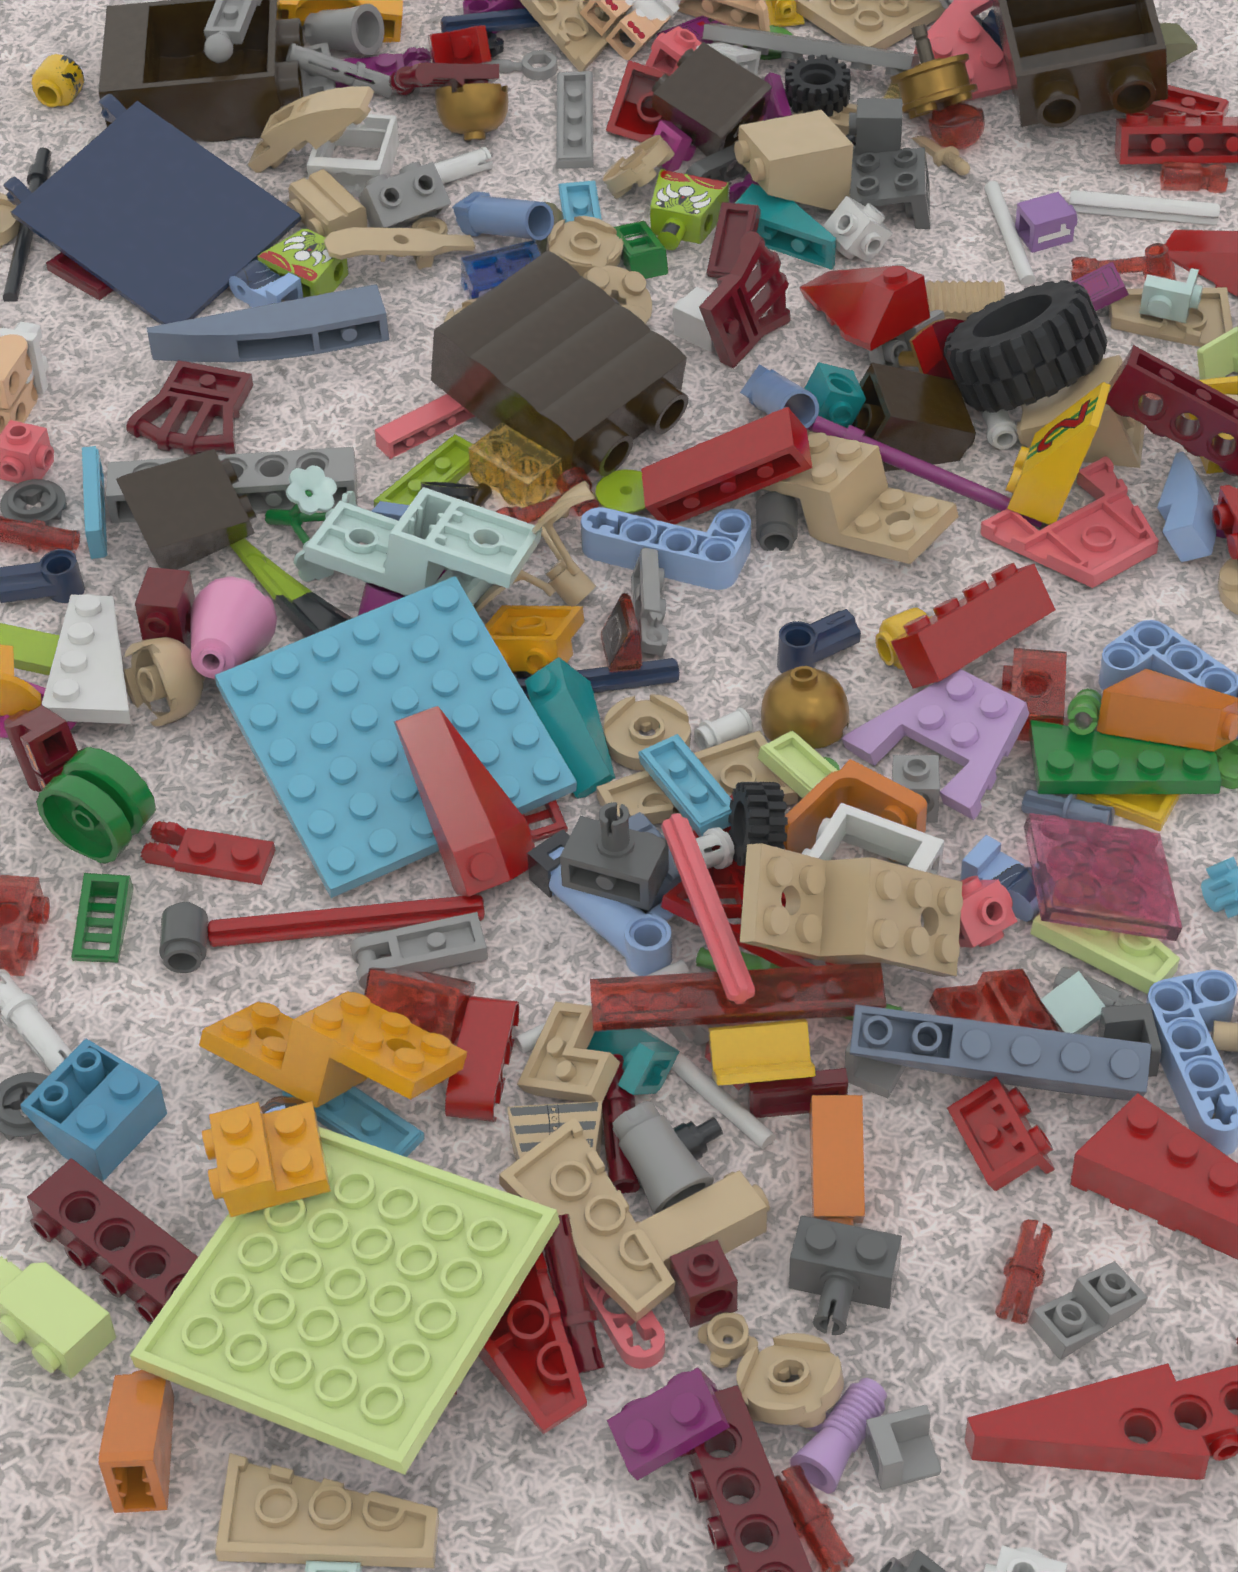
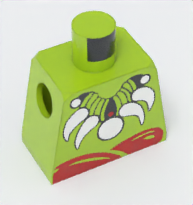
[650,169,729,250]
[258,229,349,298]

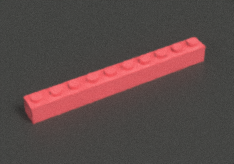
[375,394,475,459]

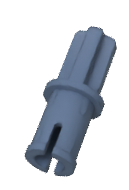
[1021,789,1115,836]

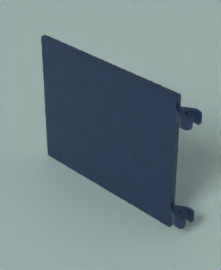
[3,94,301,325]

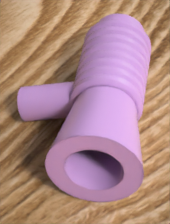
[790,1378,887,1493]

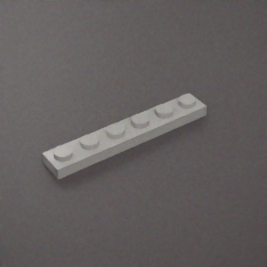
[703,23,920,75]

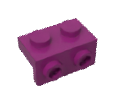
[607,1367,730,1481]

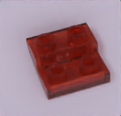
[929,968,1059,1032]

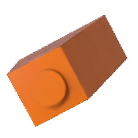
[1097,669,1238,752]
[809,1095,865,1226]
[98,1370,174,1513]

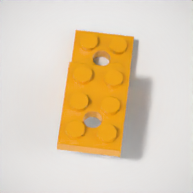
[199,991,467,1108]

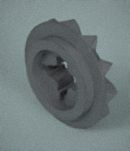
[0,479,67,532]
[0,1072,48,1142]

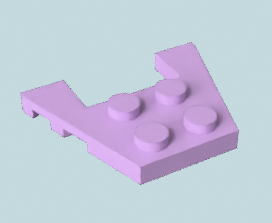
[842,669,1029,820]

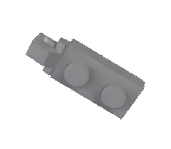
[631,548,669,656]

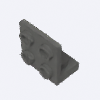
[850,147,930,229]

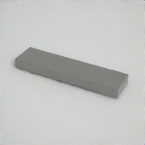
[556,71,593,169]

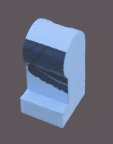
[229,260,303,307]
[960,835,1054,922]

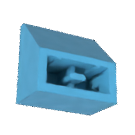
[20,1038,167,1181]

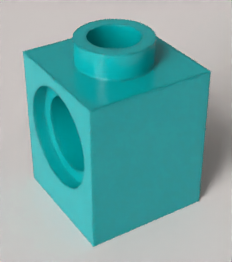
[804,362,866,428]

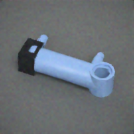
[527,829,674,977]

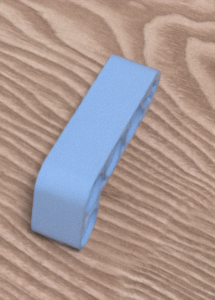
[580,507,751,590]
[1098,620,1238,740]
[1146,970,1238,1155]

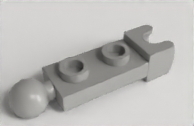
[204,0,262,63]

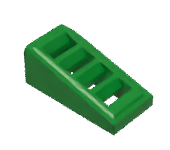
[614,220,669,279]
[71,873,134,963]

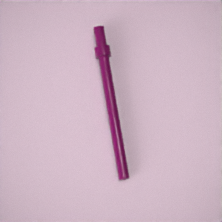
[812,416,1043,528]

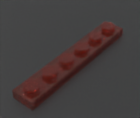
[590,962,886,1031]

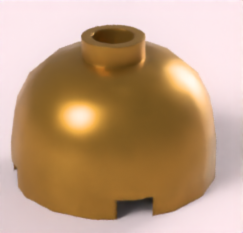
[435,83,509,141]
[761,666,850,749]

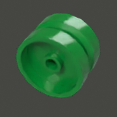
[36,747,156,864]

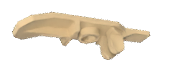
[324,227,476,270]

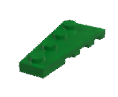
[1029,720,1222,794]

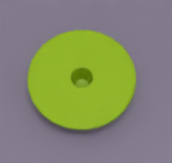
[595,469,645,513]

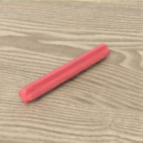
[661,813,755,1004]

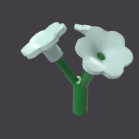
[265,465,358,582]

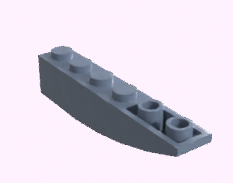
[147,284,389,362]
[849,1005,1151,1101]

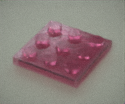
[1023,813,1182,941]

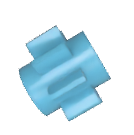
[1201,857,1238,918]

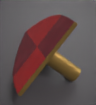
[898,318,965,380]

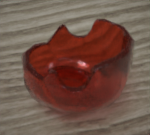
[928,103,985,150]

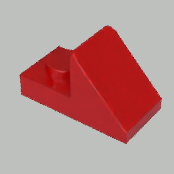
[428,25,491,64]

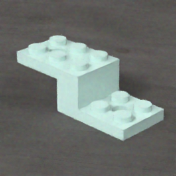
[304,487,542,596]

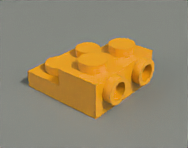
[485,605,584,675]
[202,1101,331,1217]

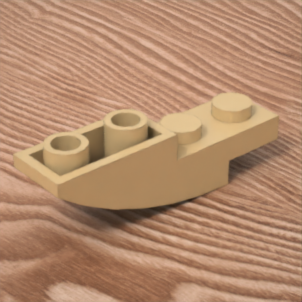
[248,86,374,173]

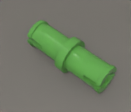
[1067,688,1102,735]

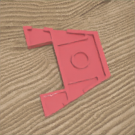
[913,0,1012,101]
[980,456,1159,588]

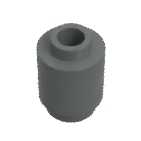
[756,491,798,551]
[159,902,208,973]

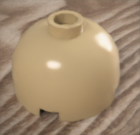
[124,637,205,727]

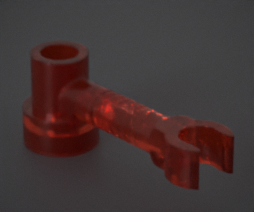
[1070,243,1176,281]
[495,467,599,523]

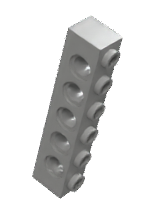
[106,447,358,523]

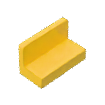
[708,1019,816,1086]

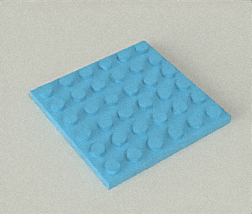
[215,576,577,898]

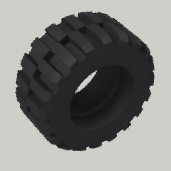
[944,280,1108,413]

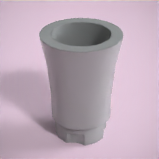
[304,4,384,55]
[612,1101,714,1215]

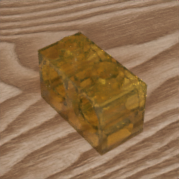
[468,423,563,512]

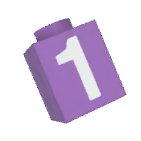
[1015,192,1078,253]

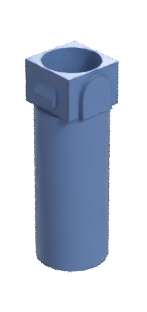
[452,191,554,240]
[740,364,819,428]

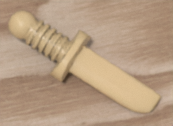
[912,136,970,176]

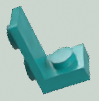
[587,1006,680,1095]

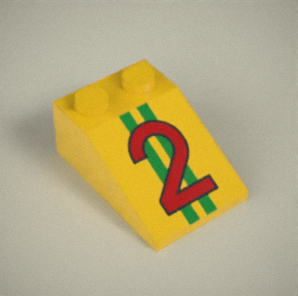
[1005,382,1111,525]

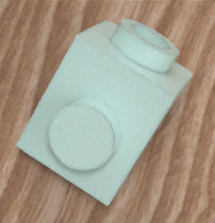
[1139,268,1203,323]

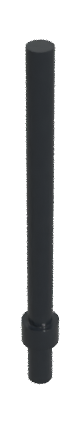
[3,148,52,302]

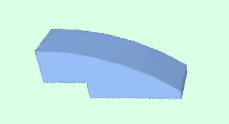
[1157,452,1216,562]

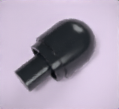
[673,1117,723,1160]

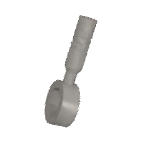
[481,50,558,81]

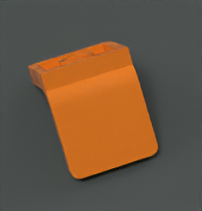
[783,759,927,862]

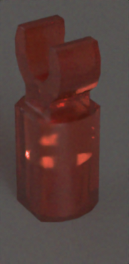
[1160,162,1229,193]

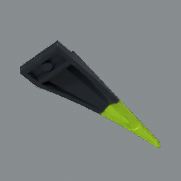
[230,538,352,638]

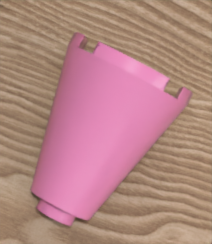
[191,577,277,679]

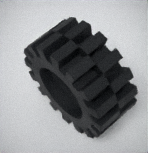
[785,55,851,117]
[728,782,788,866]

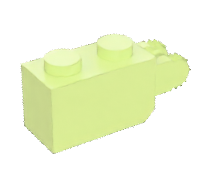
[0,1256,116,1379]

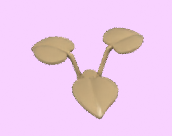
[473,481,596,613]

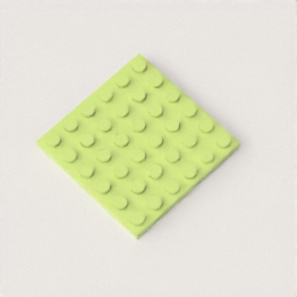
[130,1127,560,1475]

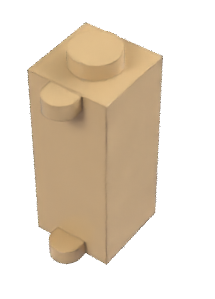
[636,1170,770,1272]

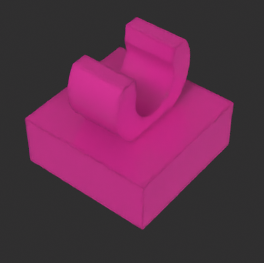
[653,120,697,172]

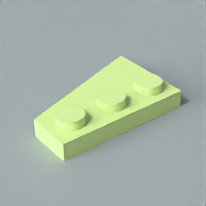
[1030,871,1180,994]

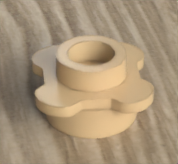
[698,1313,758,1368]

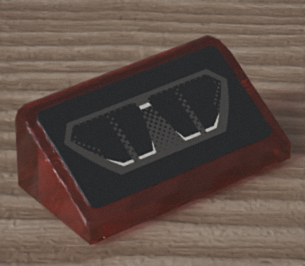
[601,593,643,672]

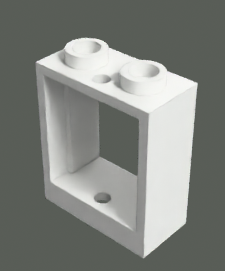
[307,114,399,197]
[802,803,945,875]

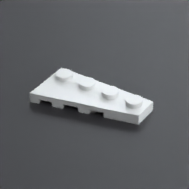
[42,594,130,724]

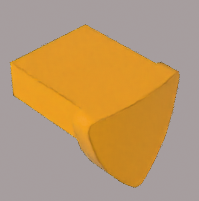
[0,644,42,716]

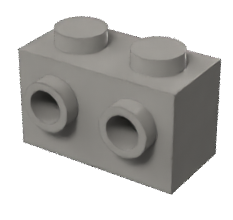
[358,162,451,228]

